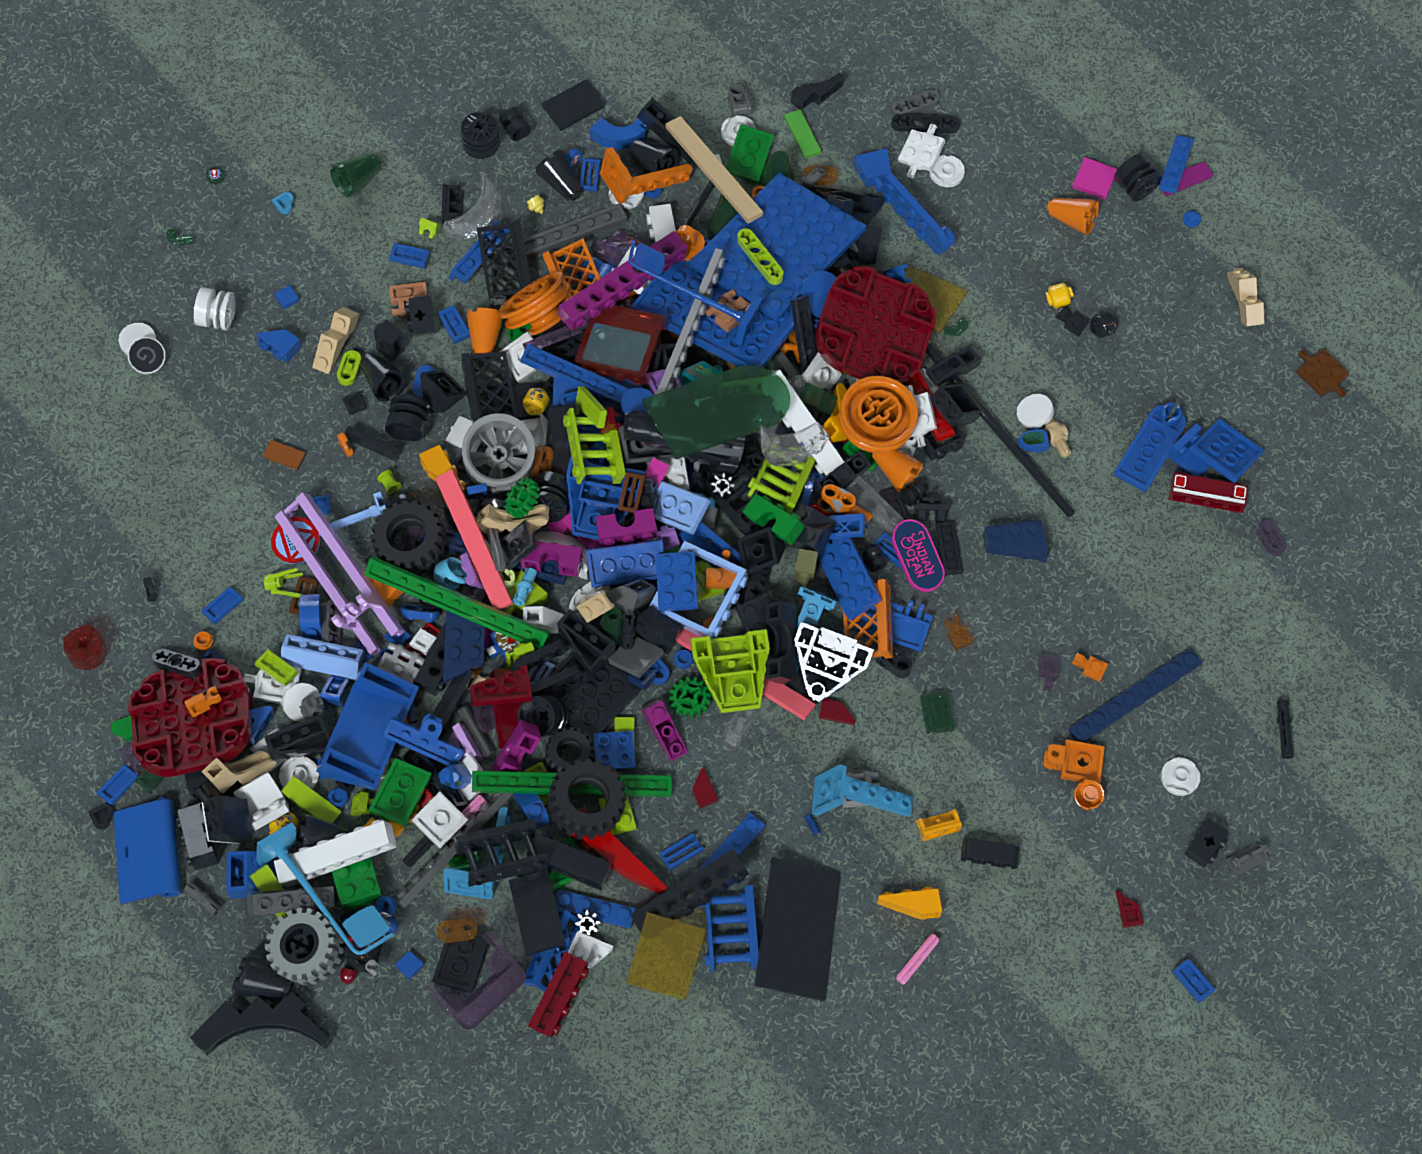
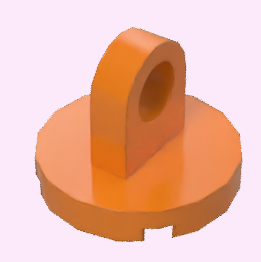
[675,225,705,261]

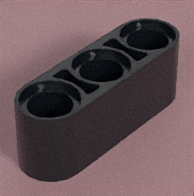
[960,838,1020,869]

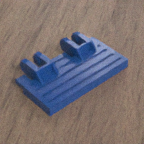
[849,600,933,652]

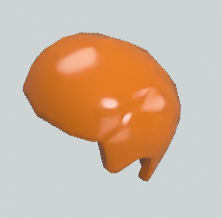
[1074,779,1105,810]

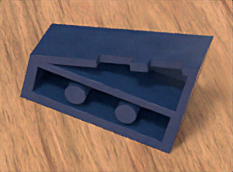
[983,520,1049,563]

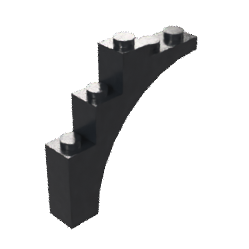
[190,992,331,1056]

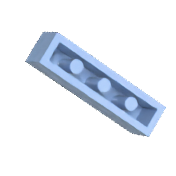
[281,634,363,679]

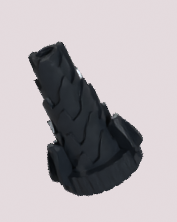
[623,396,746,476]

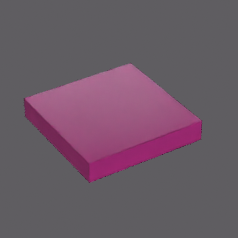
[1072,157,1117,200]

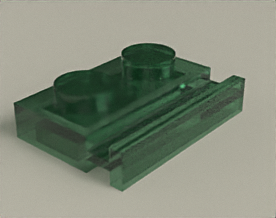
[919,692,955,734]

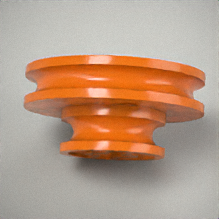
[498,272,571,335]
[839,376,918,453]

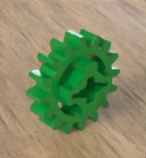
[504,478,540,519]
[669,677,711,719]

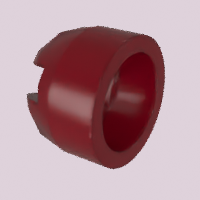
[340,968,357,984]

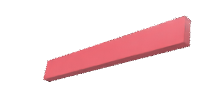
[435,469,514,611]
[676,628,816,721]

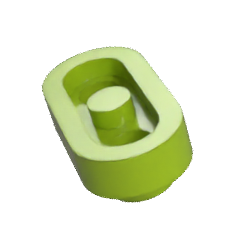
[337,350,361,386]

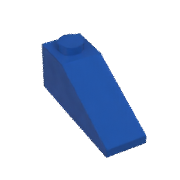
[513,794,549,830]

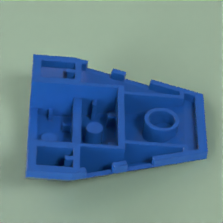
[566,457,645,541]

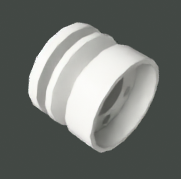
[194,287,235,331]

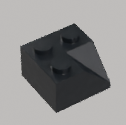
[846,224,882,265]
[785,503,837,556]

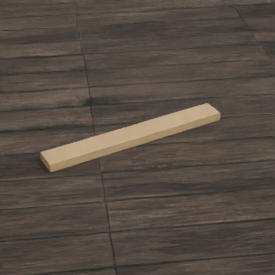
[666,116,763,223]

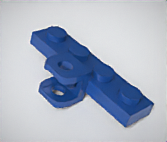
[383,713,464,766]

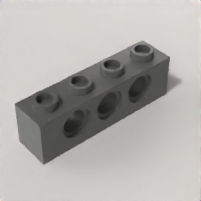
[247,884,334,916]

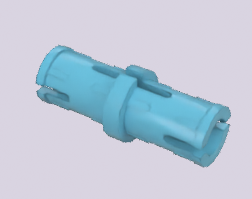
[513,568,537,606]

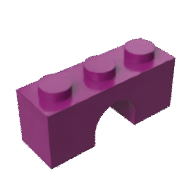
[596,508,657,546]
[521,540,583,577]
[492,719,541,772]

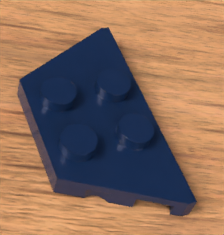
[443,611,485,683]

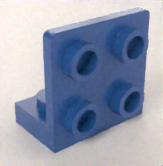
[1168,423,1211,476]

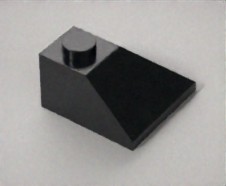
[420,369,467,414]
[737,527,785,575]
[634,605,681,655]

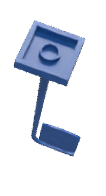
[628,240,763,346]

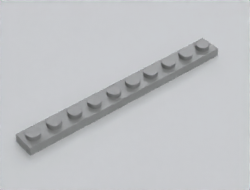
[651,248,726,412]

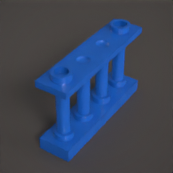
[701,885,759,972]

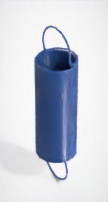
[803,810,822,840]

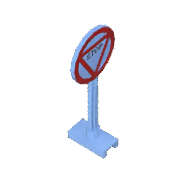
[271,492,389,565]

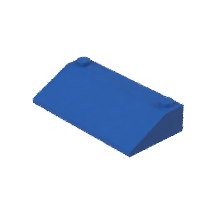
[316,662,419,790]

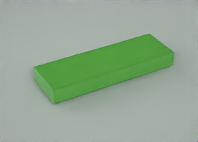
[784,109,821,159]

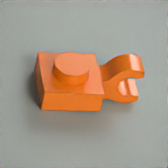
[1072,653,1108,682]
[184,686,222,717]

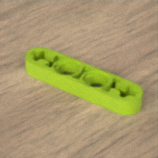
[737,229,783,285]

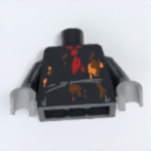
[338,912,391,976]

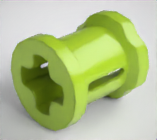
[377,470,401,495]

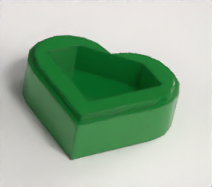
[110,716,133,741]

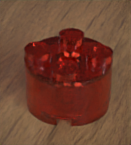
[63,625,107,670]

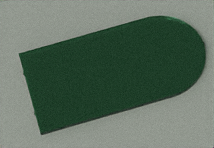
[642,365,790,459]

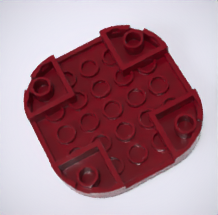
[815,266,936,384]
[128,658,252,777]

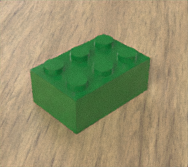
[332,857,382,912]

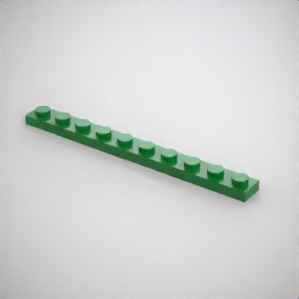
[364,556,550,649]
[472,771,672,797]

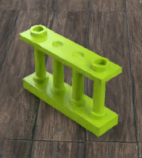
[563,408,626,484]
[747,438,816,514]

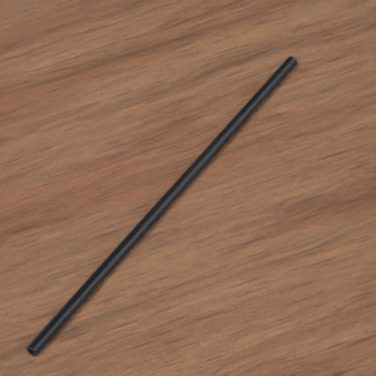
[849,258,1075,518]

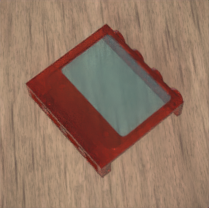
[574,305,668,385]

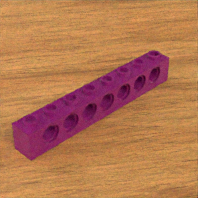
[557,231,688,331]

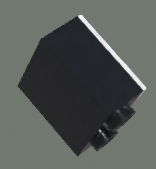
[202,795,253,844]

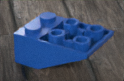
[227,851,291,898]

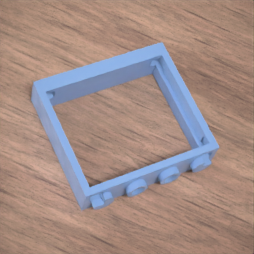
[649,541,749,639]

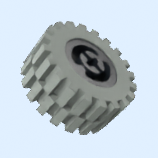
[265,908,344,985]

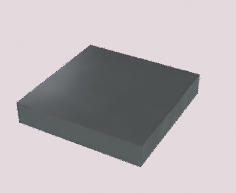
[608,636,664,678]

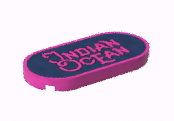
[891,519,945,592]

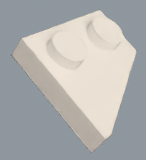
[568,931,613,969]

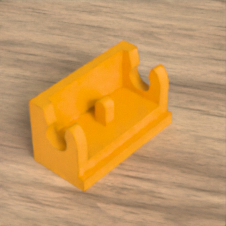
[916,809,962,841]

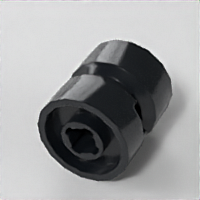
[499,107,531,141]

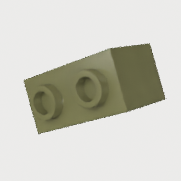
[794,549,818,585]

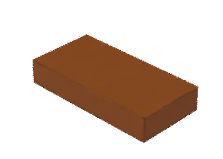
[263,440,306,471]

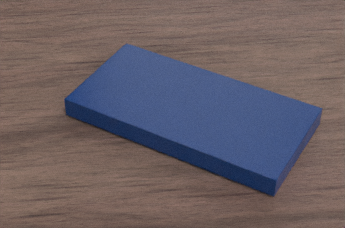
[586,539,665,588]

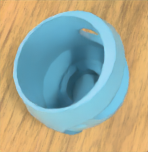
[433,557,467,590]

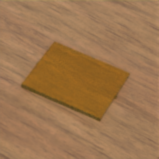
[905,266,967,333]
[626,912,706,1001]

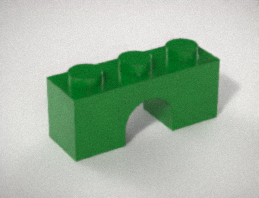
[743,493,805,546]

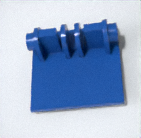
[593,731,635,769]

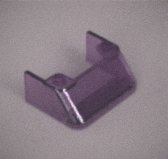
[423,931,526,1029]

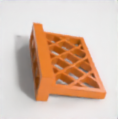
[542,238,600,310]
[843,579,893,659]

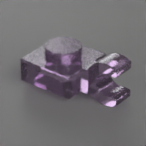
[1038,656,1059,691]

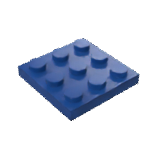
[1189,418,1265,483]

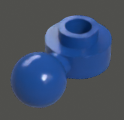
[375,896,398,933]

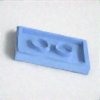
[654,481,711,535]

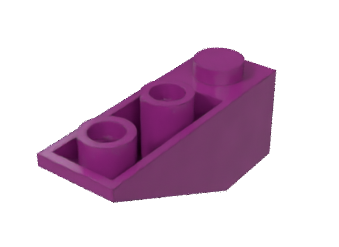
[639,699,688,762]

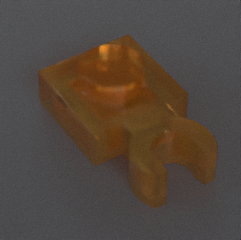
[944,615,973,651]

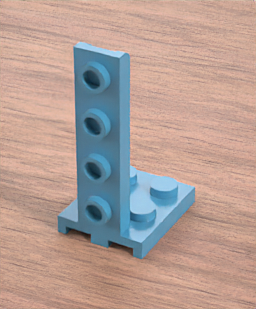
[796,586,840,673]
[811,765,913,816]
[443,807,511,900]

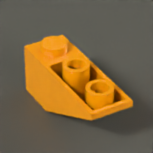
[419,445,467,494]
[877,887,942,920]

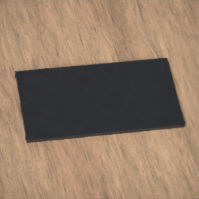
[754,857,841,1001]

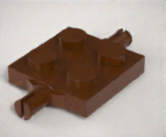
[1296,348,1349,398]

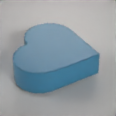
[271,192,294,214]

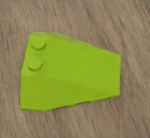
[690,629,770,713]

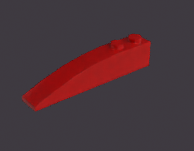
[566,806,668,895]

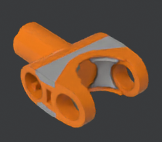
[817,484,873,524]

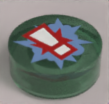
[206,167,225,185]

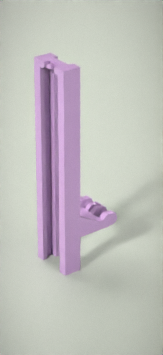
[275,492,405,655]

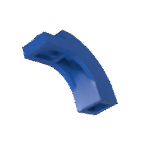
[590,118,649,149]

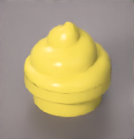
[527,194,544,214]

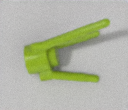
[264,568,303,598]

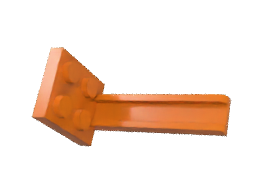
[599,147,693,204]

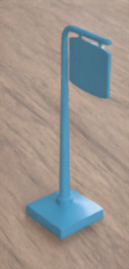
[256,823,394,955]

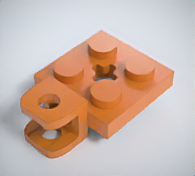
[1043,739,1104,783]

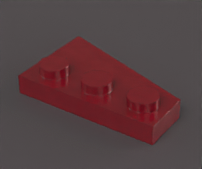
[470,665,532,706]

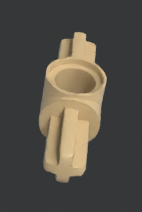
[1044,417,1071,458]

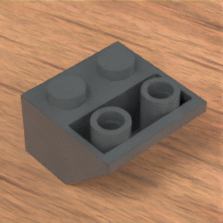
[605,579,657,615]

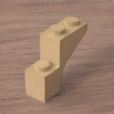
[1227,268,1264,326]
[312,307,360,374]
[476,504,549,534]
[576,586,615,623]
[202,750,277,794]

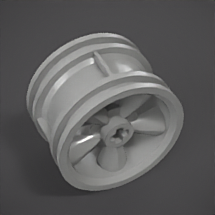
[462,414,535,493]

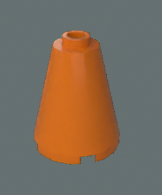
[1047,198,1099,235]
[467,308,503,361]
[872,449,924,493]

